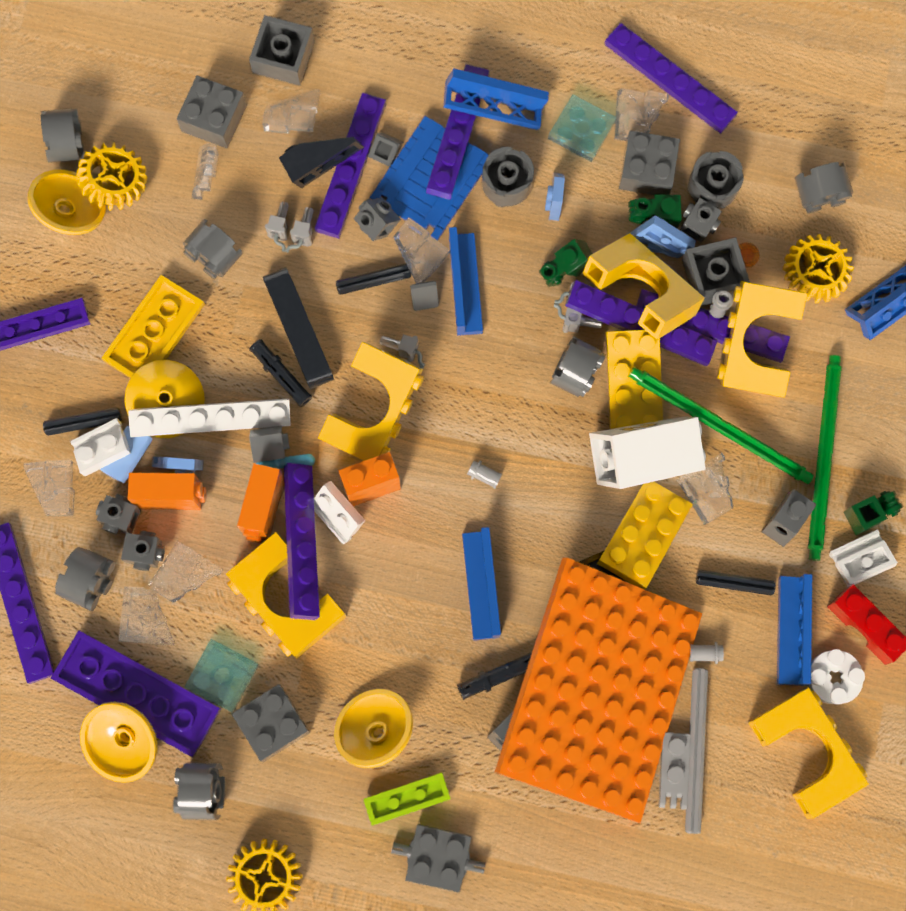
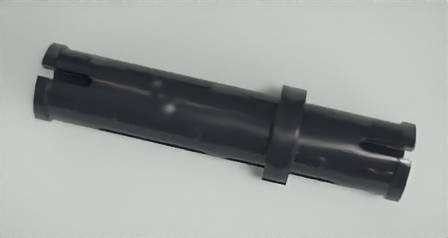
[249,339,313,407]
[456,652,532,700]

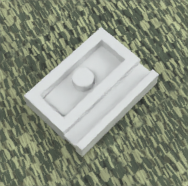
[70,418,131,476]
[314,481,366,545]
[829,530,898,587]

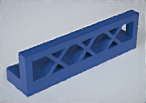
[443,68,549,130]
[449,227,483,336]
[845,265,906,340]
[462,527,501,641]
[777,574,812,686]

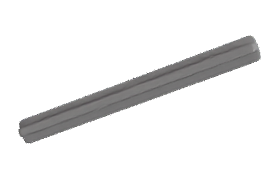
[685,668,708,834]

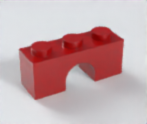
[827,584,906,665]

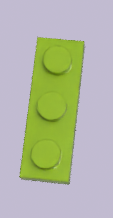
[363,773,451,826]

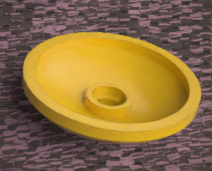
[27,169,106,235]
[125,360,205,439]
[334,689,413,768]
[80,702,157,782]

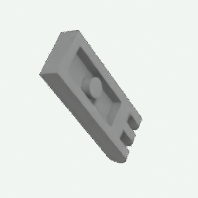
[658,732,691,810]

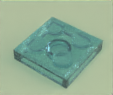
[548,94,617,162]
[184,639,259,713]

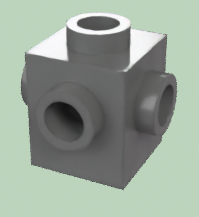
[353,197,401,241]
[680,198,722,243]
[96,494,141,535]
[121,531,165,571]

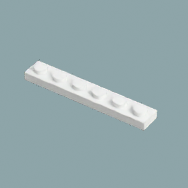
[128,399,291,437]

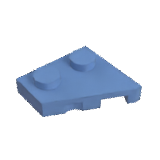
[545,173,565,221]
[628,215,696,258]
[152,457,204,474]

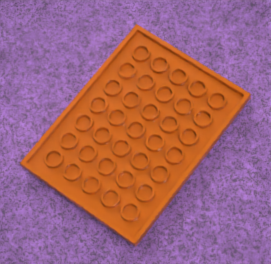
[494,558,702,823]

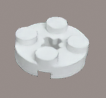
[809,649,865,705]

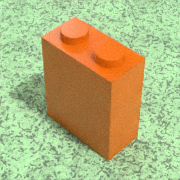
[338,452,401,507]
[237,463,284,543]
[128,473,206,510]

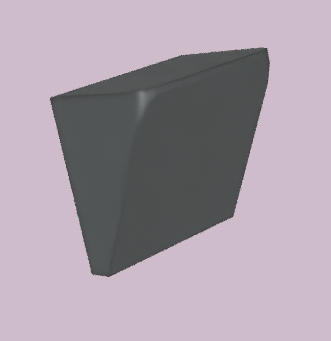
[368,132,403,167]
[410,281,439,311]

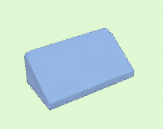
[100,426,153,483]

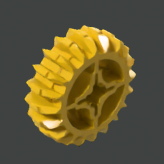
[76,142,147,211]
[782,234,854,304]
[226,839,303,911]

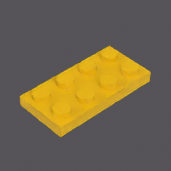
[101,275,205,378]
[606,330,663,429]
[597,482,693,589]

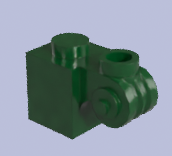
[628,195,682,229]
[539,239,593,287]
[843,491,904,535]

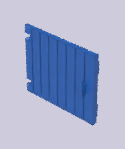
[370,116,488,240]

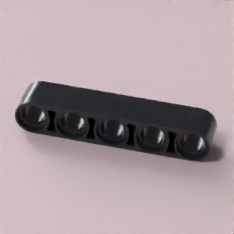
[262,267,334,390]

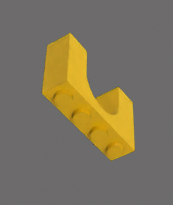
[582,233,705,340]
[717,281,807,398]
[318,342,424,461]
[226,532,346,659]
[748,688,869,819]

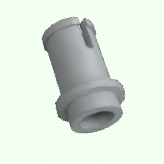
[709,290,733,318]
[467,461,502,489]
[690,642,724,664]

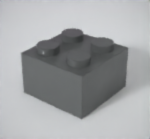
[249,15,315,86]
[177,75,247,149]
[619,131,680,195]
[682,238,750,306]
[232,684,310,762]

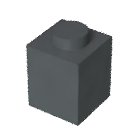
[249,426,290,463]

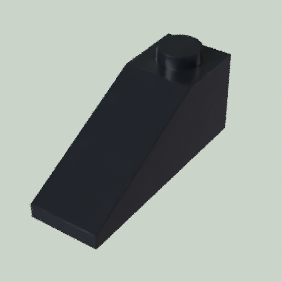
[279,137,364,188]

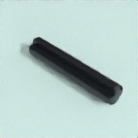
[336,263,411,295]
[43,407,122,436]
[696,570,776,596]

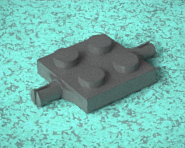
[391,824,486,893]

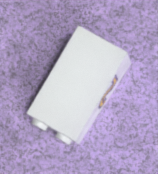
[589,416,706,489]

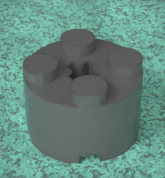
[40,108,85,163]
[482,147,534,207]
[687,151,744,210]
[795,162,853,214]
[183,219,243,279]
[550,336,606,397]
[55,547,115,611]
[173,763,225,820]

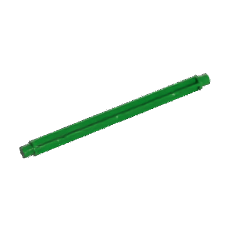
[807,355,842,561]
[628,367,814,485]

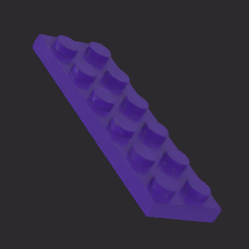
[51,631,221,758]

